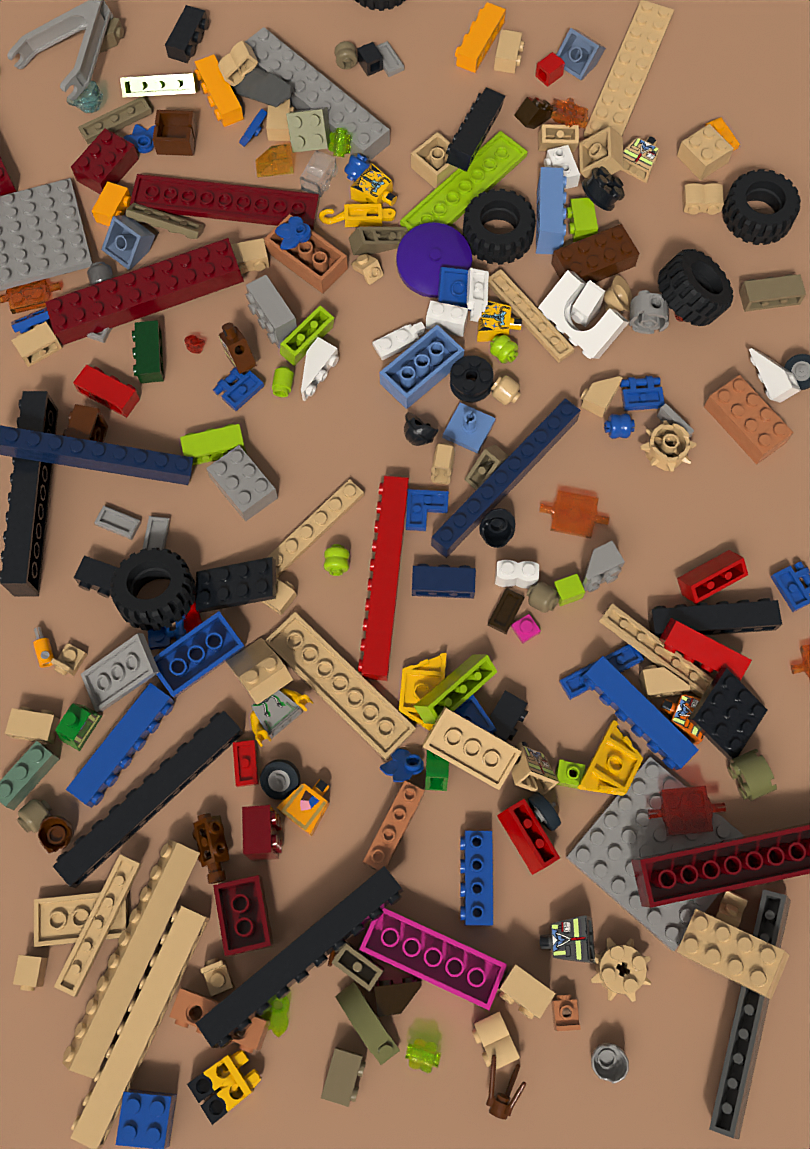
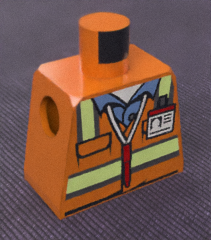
[660,695,704,745]

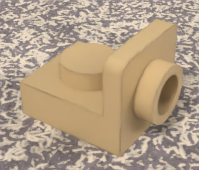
[51,643,87,676]
[715,891,748,928]
[200,957,234,996]

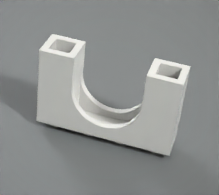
[538,270,629,359]

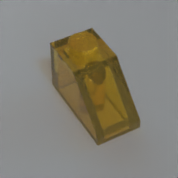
[255,144,294,178]

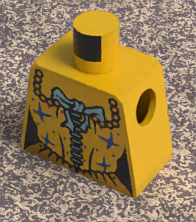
[350,163,397,206]
[477,301,522,342]

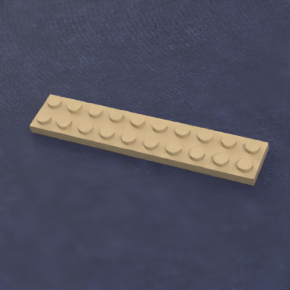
[583,0,674,138]

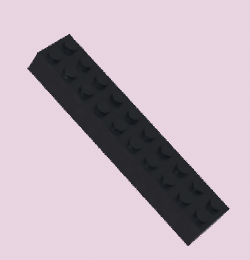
[0,391,58,597]

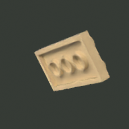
[422,706,522,790]
[34,892,128,947]

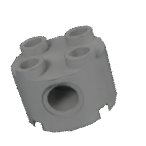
[629,290,669,334]

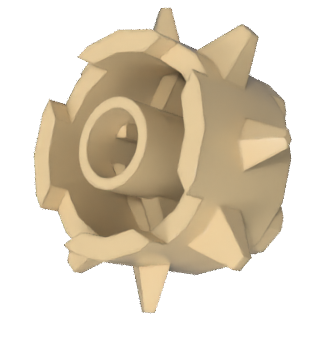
[641,421,696,472]
[591,937,651,1002]

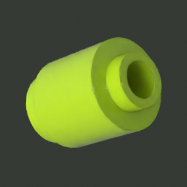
[272,366,294,397]

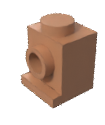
[551,994,581,1031]

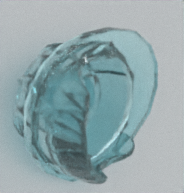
[67,81,103,113]

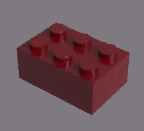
[71,128,139,194]
[242,805,282,861]
[213,875,274,957]

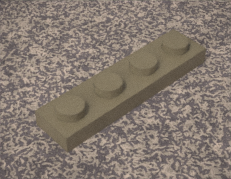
[78,96,152,144]
[126,203,204,239]

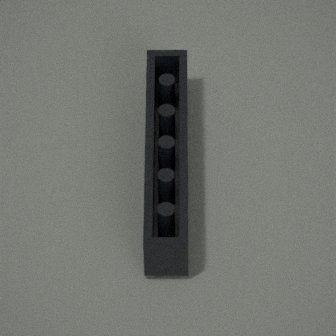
[446,87,505,172]
[648,598,782,639]

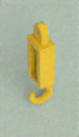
[319,203,396,227]

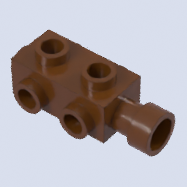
[192,813,230,884]

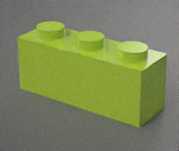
[280,305,335,366]
[180,424,247,466]

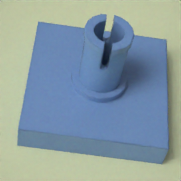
[442,402,496,454]

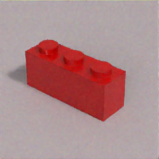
[73,364,140,418]
[677,550,748,604]
[497,799,560,875]

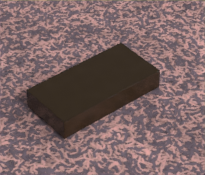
[488,588,525,634]

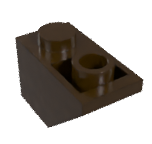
[514,97,556,129]
[374,977,422,1017]

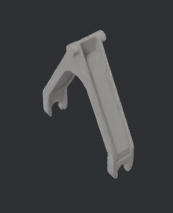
[7,0,113,100]

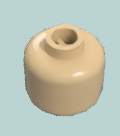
[491,375,521,405]

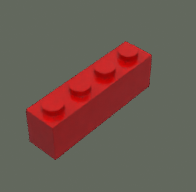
[659,618,752,681]

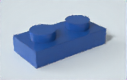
[11,307,50,333]

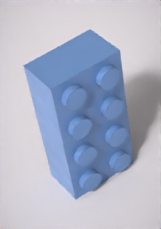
[536,167,567,254]
[379,325,464,409]

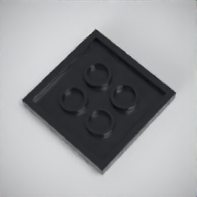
[688,668,768,761]

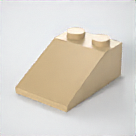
[226,638,293,705]

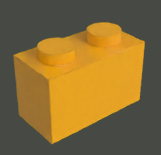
[92,181,131,226]

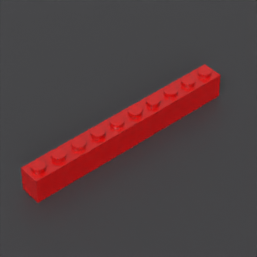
[358,476,409,681]

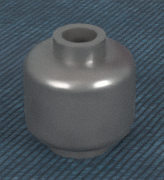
[87,262,114,285]

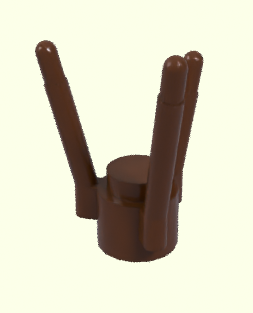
[486,1055,526,1120]

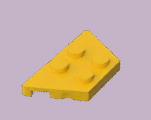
[399,653,447,731]
[577,720,643,796]

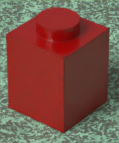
[535,52,565,87]

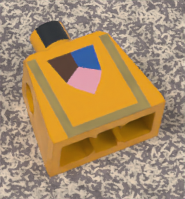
[277,779,330,836]

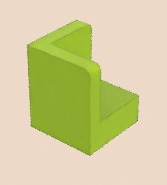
[554,574,585,606]

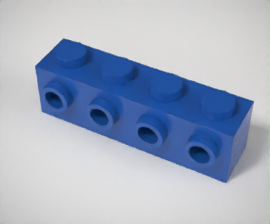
[460,831,493,926]

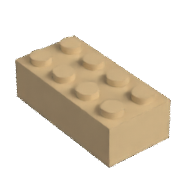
[677,909,790,1000]

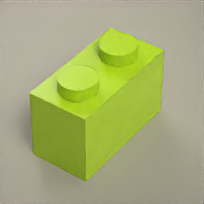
[566,198,598,242]

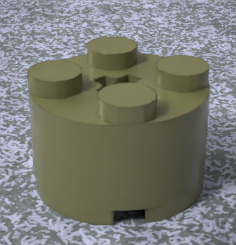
[727,749,777,801]

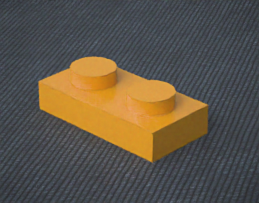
[705,117,740,151]

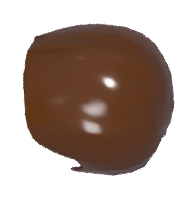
[38,816,73,853]

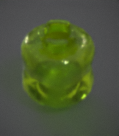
[328,128,352,157]
[405,1038,441,1073]

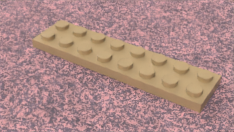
[265,612,416,761]

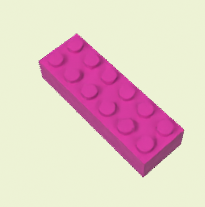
[359,908,507,1010]

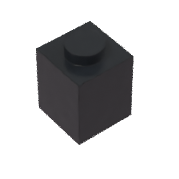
[357,42,383,76]

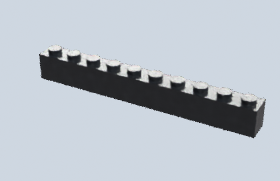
[53,711,244,888]
[195,866,404,1049]

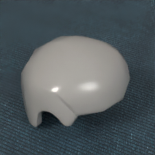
[591,1043,629,1084]

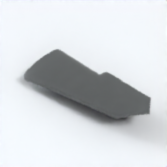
[230,66,292,107]

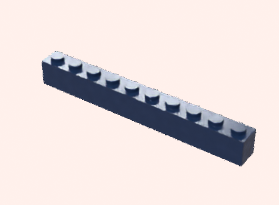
[431,398,581,558]
[0,425,193,485]

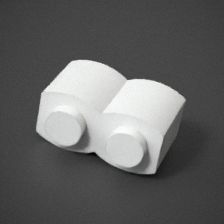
[495,560,539,589]

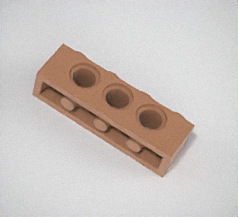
[363,781,425,871]
[169,988,271,1053]

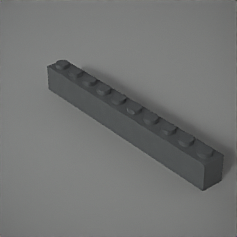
[709,889,791,1139]

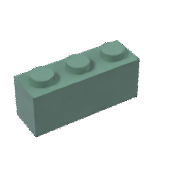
[0,741,60,810]

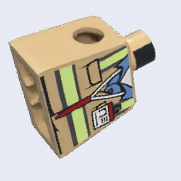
[622,137,659,183]
[511,742,559,795]

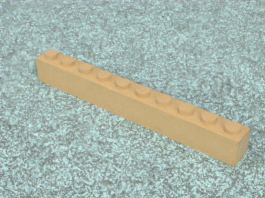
[62,839,200,1079]
[71,906,210,1149]

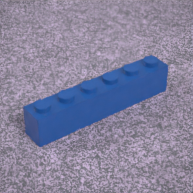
[582,656,699,770]
[66,683,174,808]

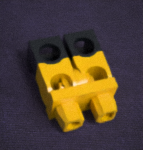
[187,1050,262,1125]

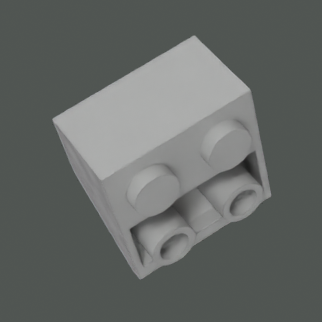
[582,541,625,592]

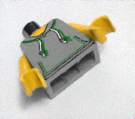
[250,688,313,747]

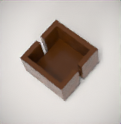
[152,110,197,156]

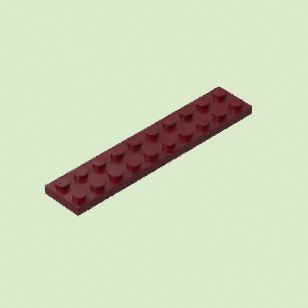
[129,174,319,230]

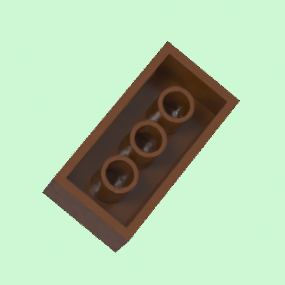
[551,224,640,283]

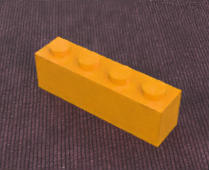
[455,2,506,73]
[194,54,244,127]

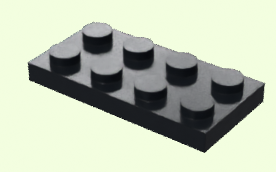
[196,557,276,613]

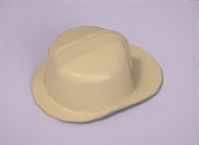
[604,275,632,312]

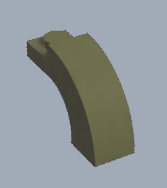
[335,982,400,1065]

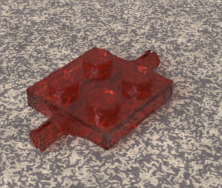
[648,786,726,836]

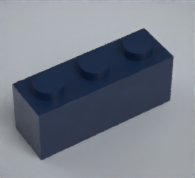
[412,564,476,599]

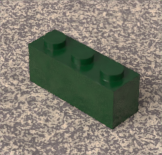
[132,320,164,384]

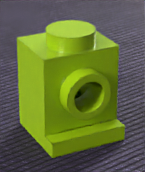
[555,759,586,789]

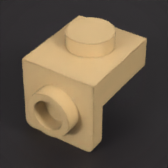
[351,253,384,285]

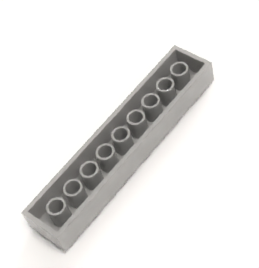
[245,27,390,162]

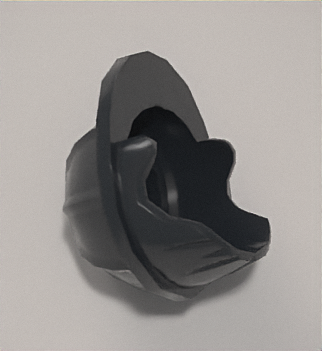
[404,412,439,446]
[479,508,516,548]

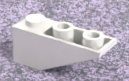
[301,337,339,401]
[749,348,801,403]

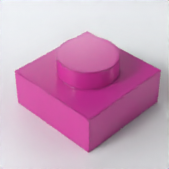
[511,614,541,644]

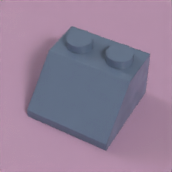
[556,28,606,80]
[101,215,155,270]

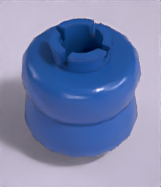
[344,153,370,182]
[604,413,635,439]

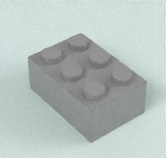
[245,275,297,349]
[206,445,278,522]

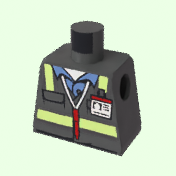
[540,915,596,964]

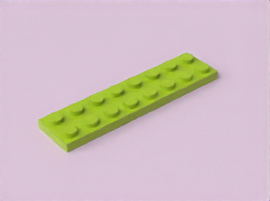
[400,131,528,232]

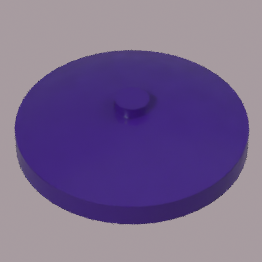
[396,222,472,298]

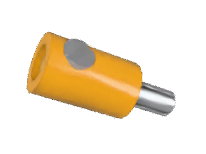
[33,627,55,668]

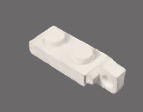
[467,268,489,322]
[372,322,425,360]

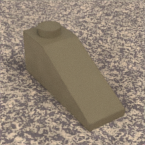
[349,227,408,255]

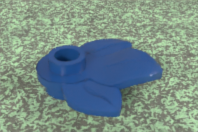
[123,124,156,153]
[275,216,311,250]
[380,749,424,782]

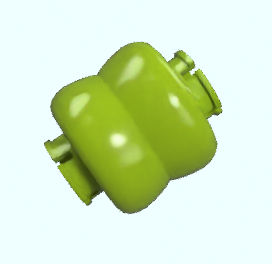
[490,335,518,364]
[323,544,350,576]

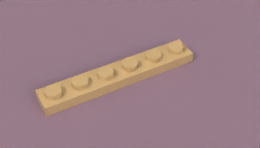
[488,269,574,363]
[267,479,364,576]
[599,603,714,698]
[54,854,142,997]

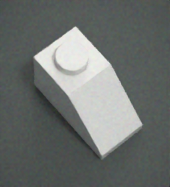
[571,280,605,327]

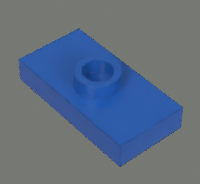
[239,109,267,147]

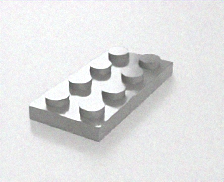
[81,633,159,712]

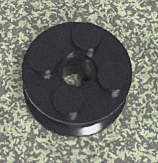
[582,166,625,211]
[450,355,494,403]

